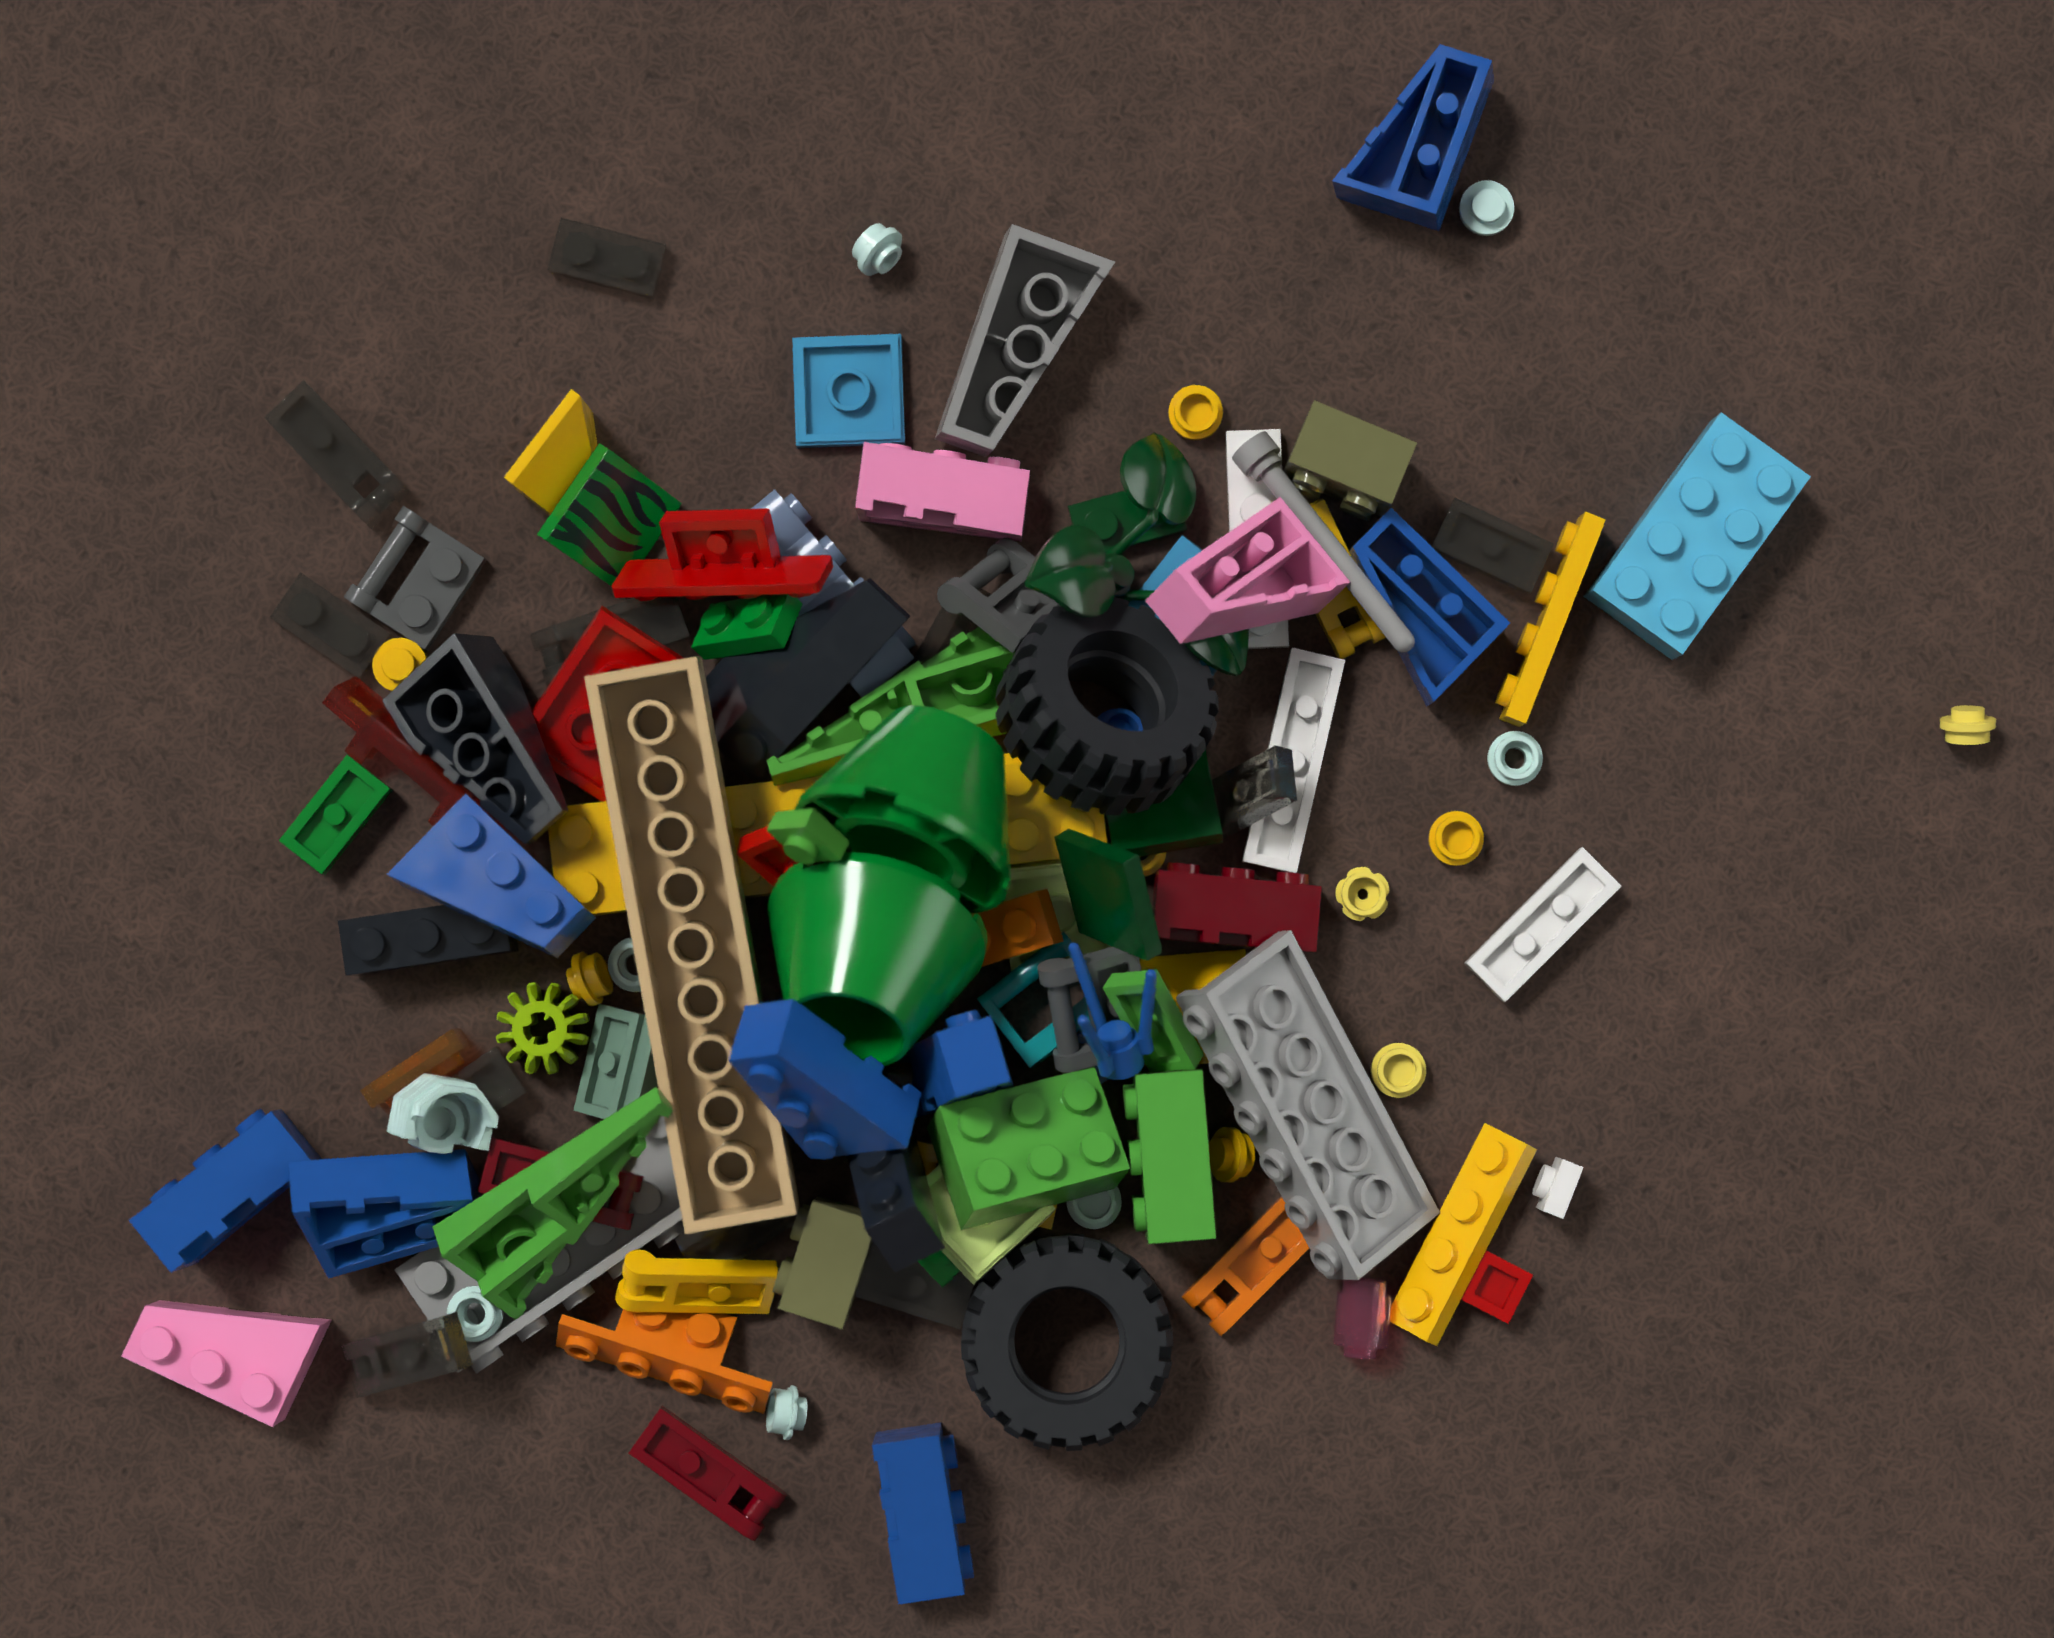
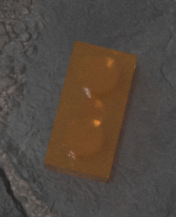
[360,1028,472,1109]

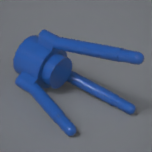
[1069,942,1157,1080]

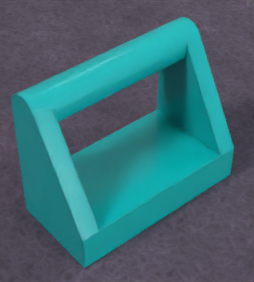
[977,931,1090,1069]

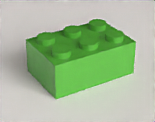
[927,1066,1130,1230]
[1123,1067,1216,1244]

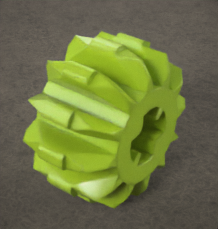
[496,982,590,1074]

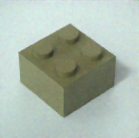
[1284,400,1417,521]
[773,1195,873,1329]

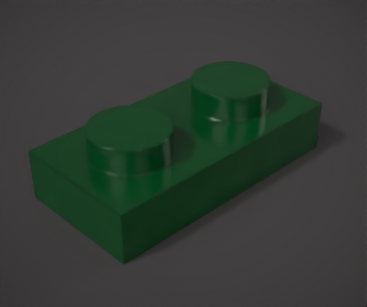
[1068,491,1187,554]

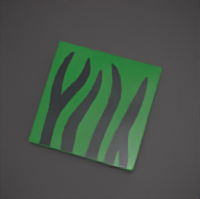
[537,443,682,586]

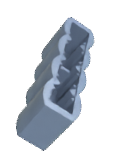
[751,489,916,698]

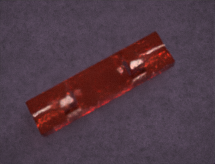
[322,676,509,833]

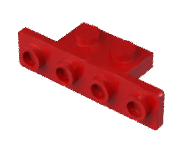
[611,508,834,601]

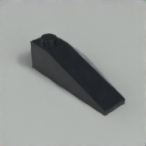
[706,578,910,783]
[382,633,569,844]

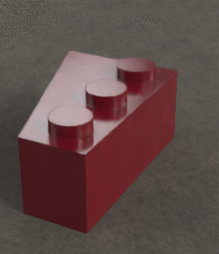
[1152,862,1322,953]

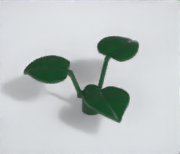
[1025,432,1249,676]

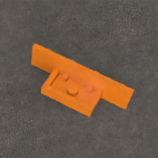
[556,1309,773,1414]

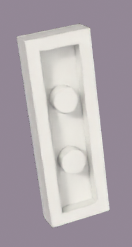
[1464,847,1621,1002]

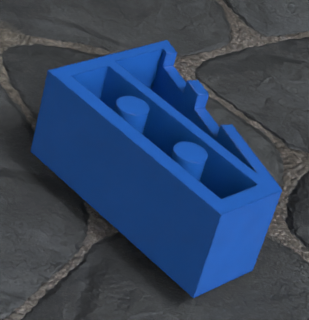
[1332,44,1494,231]
[1349,508,1510,707]
[387,794,596,958]
[728,999,922,1159]
[894,1010,1014,1118]
[129,1109,322,1273]
[288,1149,483,1279]
[872,1422,974,1605]

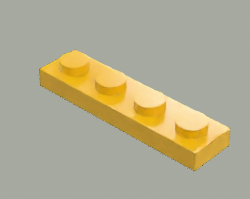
[1495,511,1606,727]
[1385,1123,1537,1346]

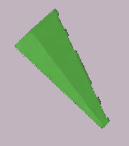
[767,627,1015,786]
[432,1087,673,1320]

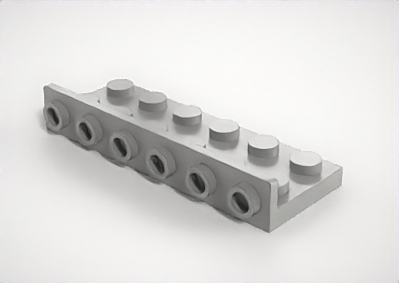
[1176,930,1440,1280]
[395,1116,684,1374]

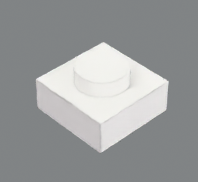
[1532,1157,1584,1219]

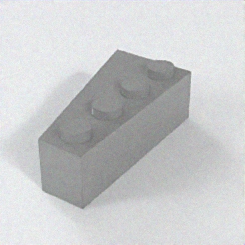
[935,224,1115,457]

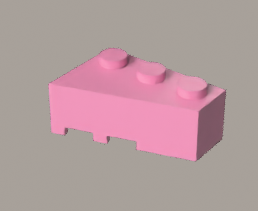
[855,442,1030,542]
[1145,497,1350,644]
[121,1300,331,1427]

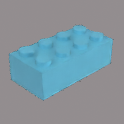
[1583,412,1811,660]

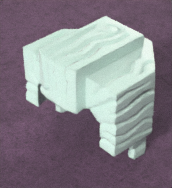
[387,1073,499,1154]

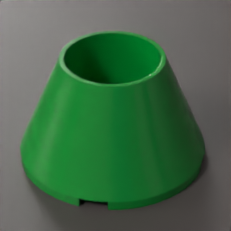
[794,706,1011,914]
[767,852,988,1066]

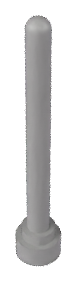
[1232,431,1415,652]

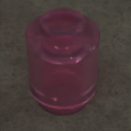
[1333,1278,1392,1359]

